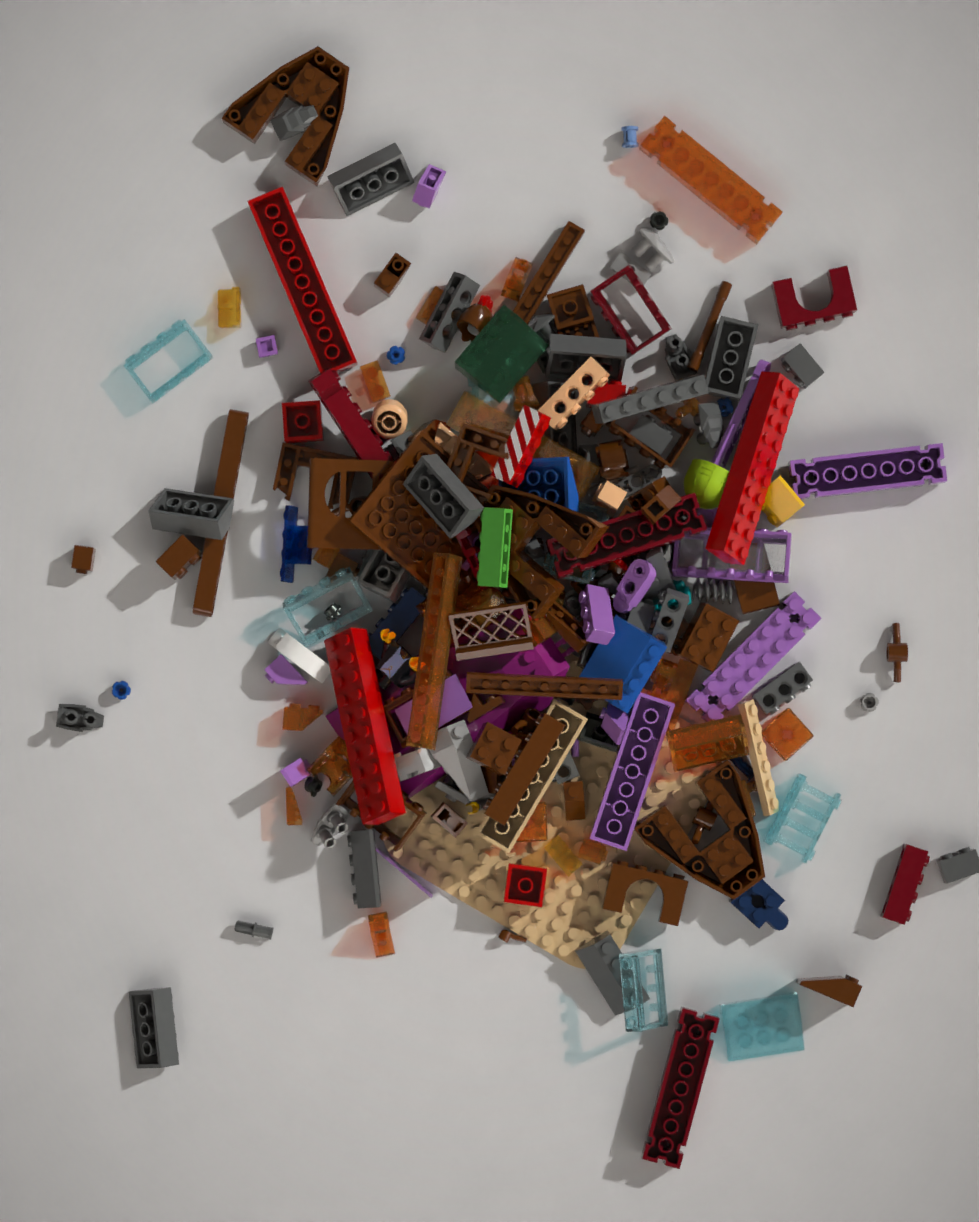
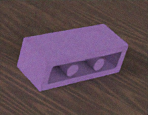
[578,584,615,645]

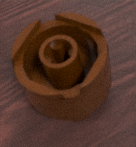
[595,439,630,481]

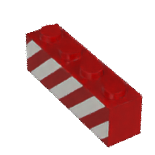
[491,405,551,488]

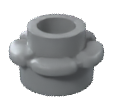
[860,693,879,712]

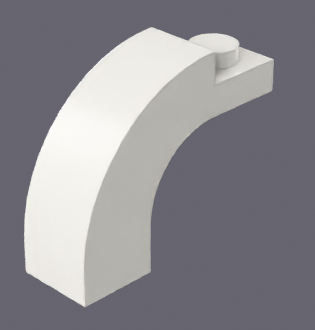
[268,627,331,683]

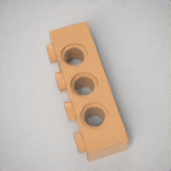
[538,357,610,430]
[592,481,627,518]

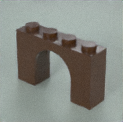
[602,860,688,926]

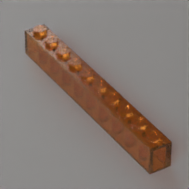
[406,552,463,750]

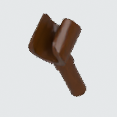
[498,930,527,943]

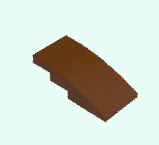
[547,284,599,337]
[728,529,780,614]

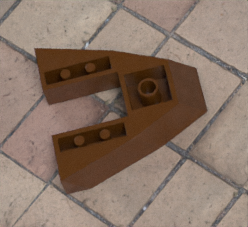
[222,46,350,186]
[475,485,609,619]
[634,760,765,900]

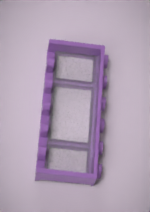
[672,525,792,583]

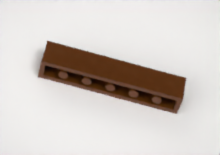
[483,713,566,826]

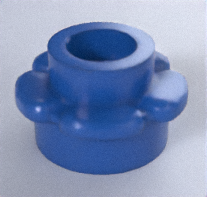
[386,346,405,365]
[717,398,734,417]
[112,681,131,700]

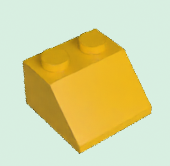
[761,475,805,528]

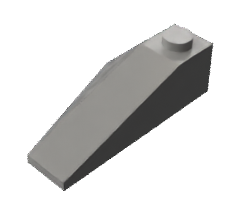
[424,720,489,802]

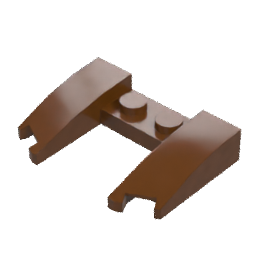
[447,424,509,504]
[273,442,358,510]
[546,581,621,653]

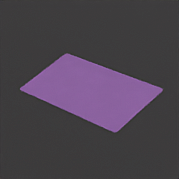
[395,674,473,743]

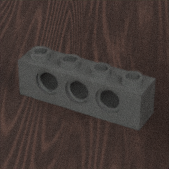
[419,272,480,353]

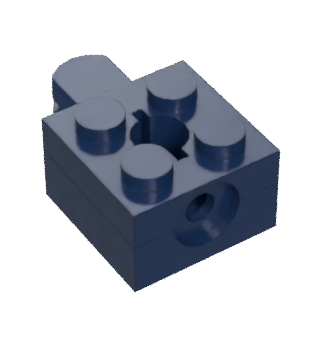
[729,879,789,931]

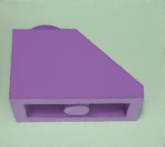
[412,164,446,209]
[264,654,308,685]
[600,702,631,745]
[280,758,313,787]

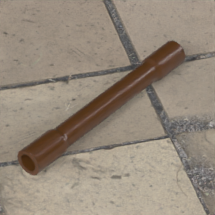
[687,281,732,372]

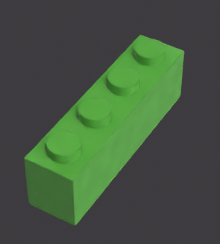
[477,507,513,588]

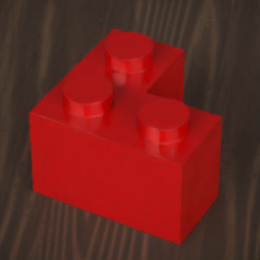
[586,379,626,408]

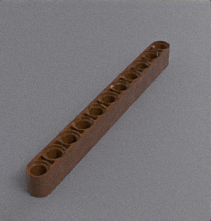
[193,409,249,617]

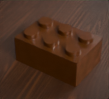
[675,602,739,672]

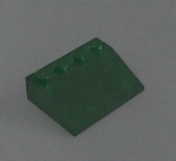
[455,305,549,404]

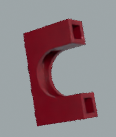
[771,266,857,331]

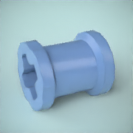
[621,126,639,148]

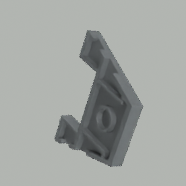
[597,546,677,606]

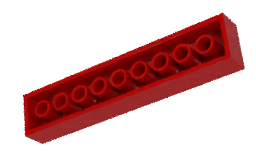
[247,186,358,373]
[705,371,799,565]
[324,627,406,825]

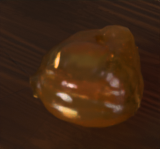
[513,375,540,413]

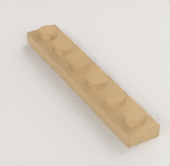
[738,699,779,816]

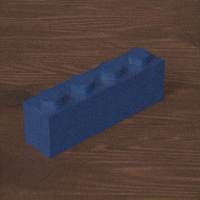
[368,587,426,660]

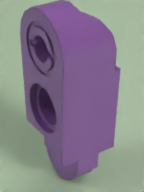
[613,559,656,613]

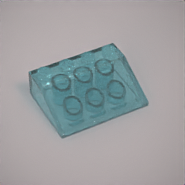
[719,992,805,1062]

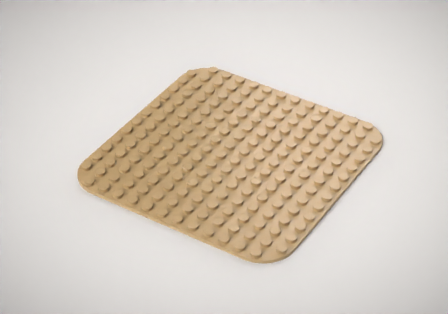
[384,647,722,969]

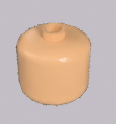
[371,399,408,439]

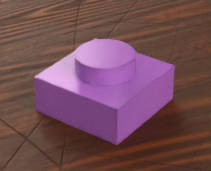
[256,335,278,358]
[697,508,718,527]

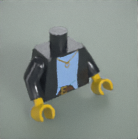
[377,629,425,690]

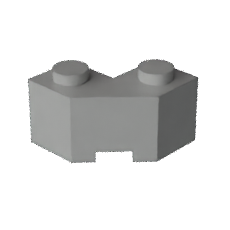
[394,743,441,782]

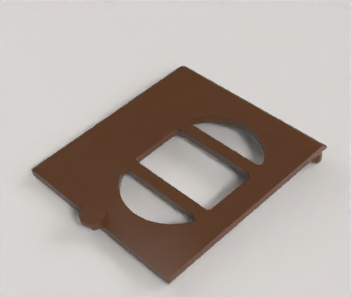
[307,457,395,550]

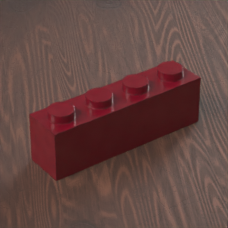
[880,844,930,925]

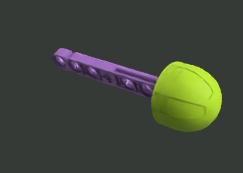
[684,359,771,509]

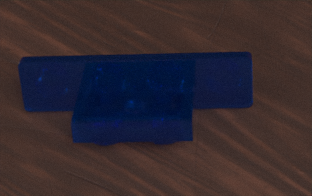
[280,505,312,583]

